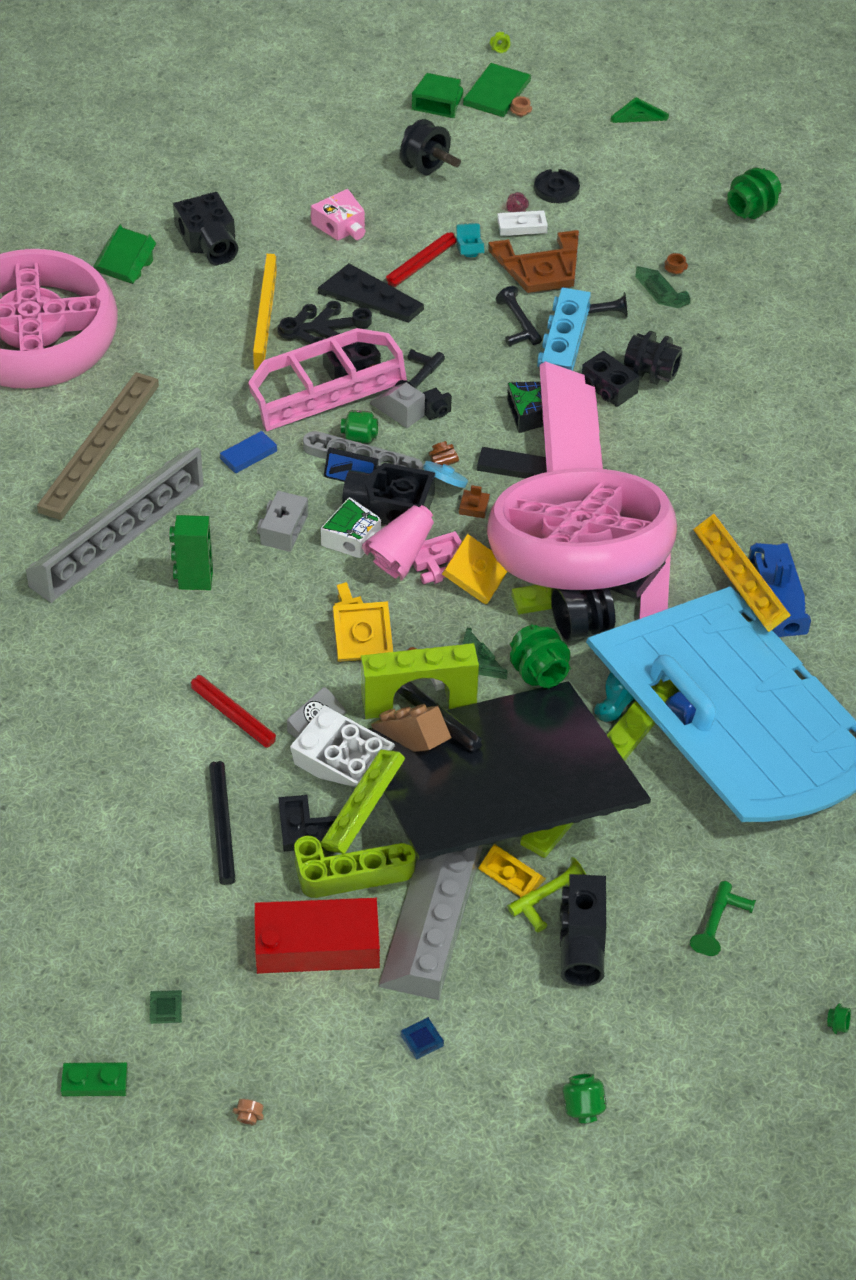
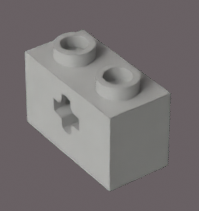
[257,491,308,552]

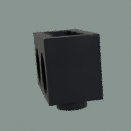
[323,342,381,380]
[582,351,640,407]

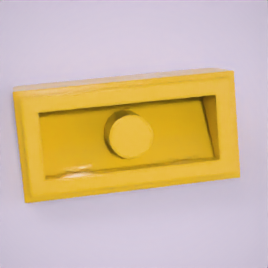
[478,844,546,897]

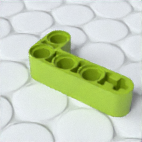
[294,836,415,898]

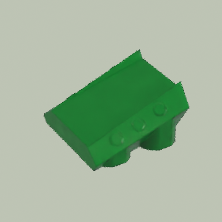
[93,224,156,284]

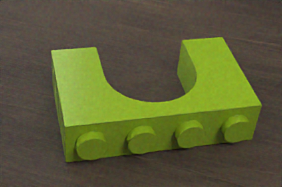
[361,643,479,719]

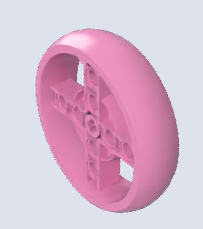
[0,249,118,389]
[487,468,677,590]

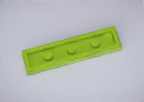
[321,749,405,854]

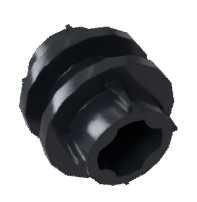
[624,330,683,385]

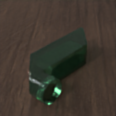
[635,266,691,308]

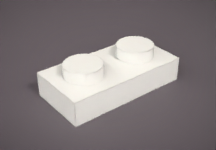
[497,211,548,236]

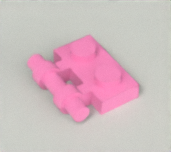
[413,531,462,584]

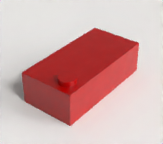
[254,897,380,974]

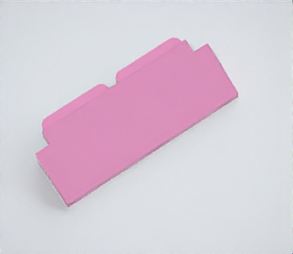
[540,361,603,472]

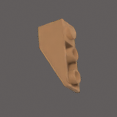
[371,704,451,752]

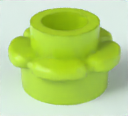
[490,32,510,53]

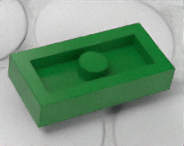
[61,1062,128,1096]

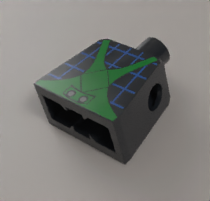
[507,381,544,433]

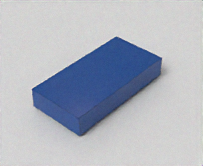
[220,431,277,474]

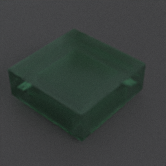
[150,990,182,1024]

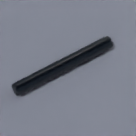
[396,682,483,752]
[209,761,236,885]

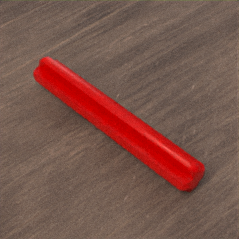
[386,232,457,287]
[191,675,276,748]

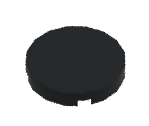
[534,169,580,204]

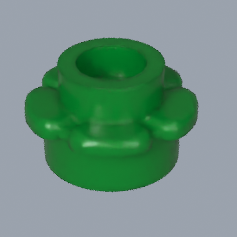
[827,1003,851,1034]

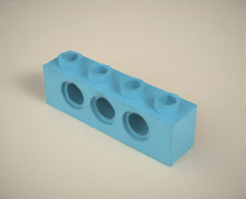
[537,287,591,371]

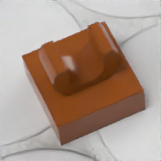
[459,485,490,519]

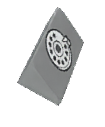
[287,687,347,738]

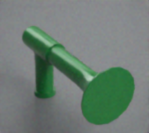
[690,881,756,956]

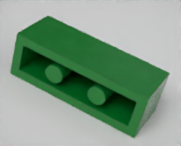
[169,515,213,590]

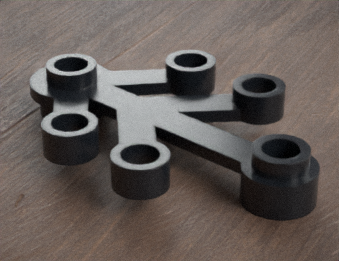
[277,301,372,344]

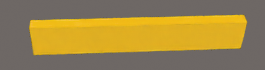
[253,254,277,370]
[693,513,791,632]

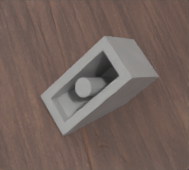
[370,383,425,428]

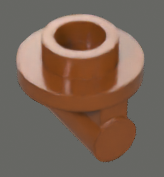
[429,441,459,465]

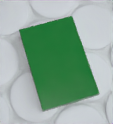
[463,63,531,118]

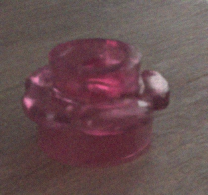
[506,192,529,213]

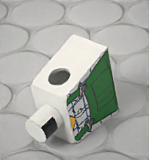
[321,498,381,558]

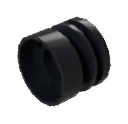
[551,588,616,642]

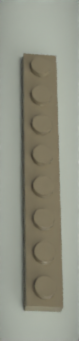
[37,372,159,520]

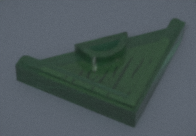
[462,627,508,680]

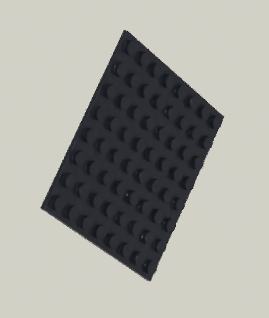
[368,681,651,861]

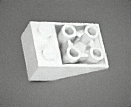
[290,705,395,787]

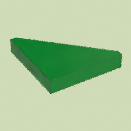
[610,97,669,123]

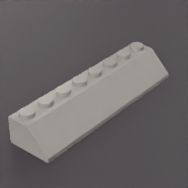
[26,448,203,603]
[379,845,483,1000]

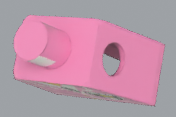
[311,189,365,240]

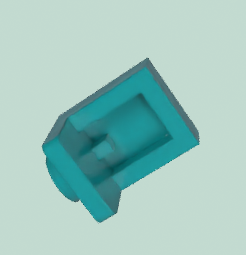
[456,223,485,257]

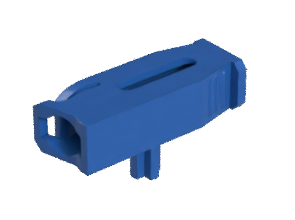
[748,543,811,637]

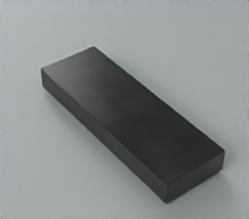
[477,447,547,479]

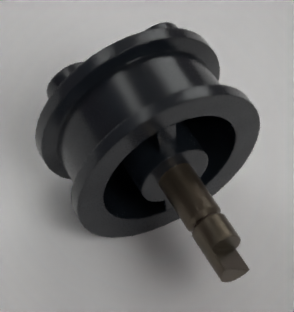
[399,119,461,176]

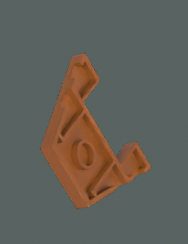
[488,230,579,293]

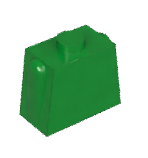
[412,73,464,119]

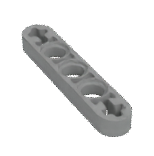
[303,431,423,470]

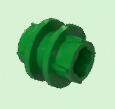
[727,167,782,219]
[510,624,571,689]

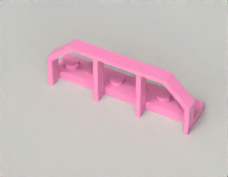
[248,328,407,432]

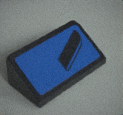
[324,447,378,482]

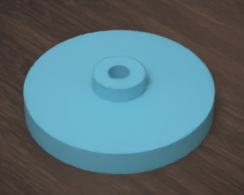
[423,461,468,488]

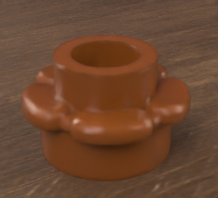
[664,253,688,274]

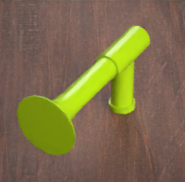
[507,857,586,933]

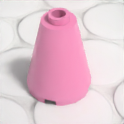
[362,505,434,581]

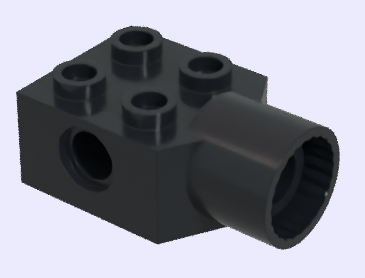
[173,192,238,266]
[342,463,435,525]
[560,874,607,986]

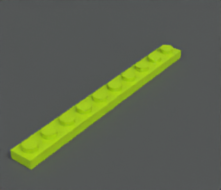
[520,679,680,858]

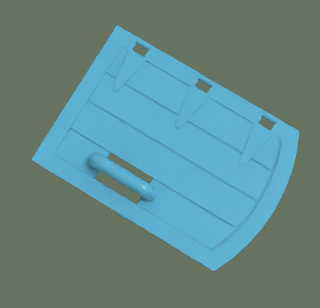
[586,586,856,822]

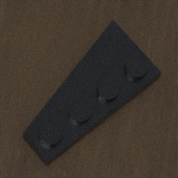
[318,263,424,323]

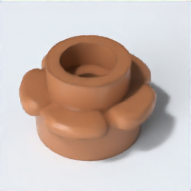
[510,96,532,116]
[233,1099,264,1125]

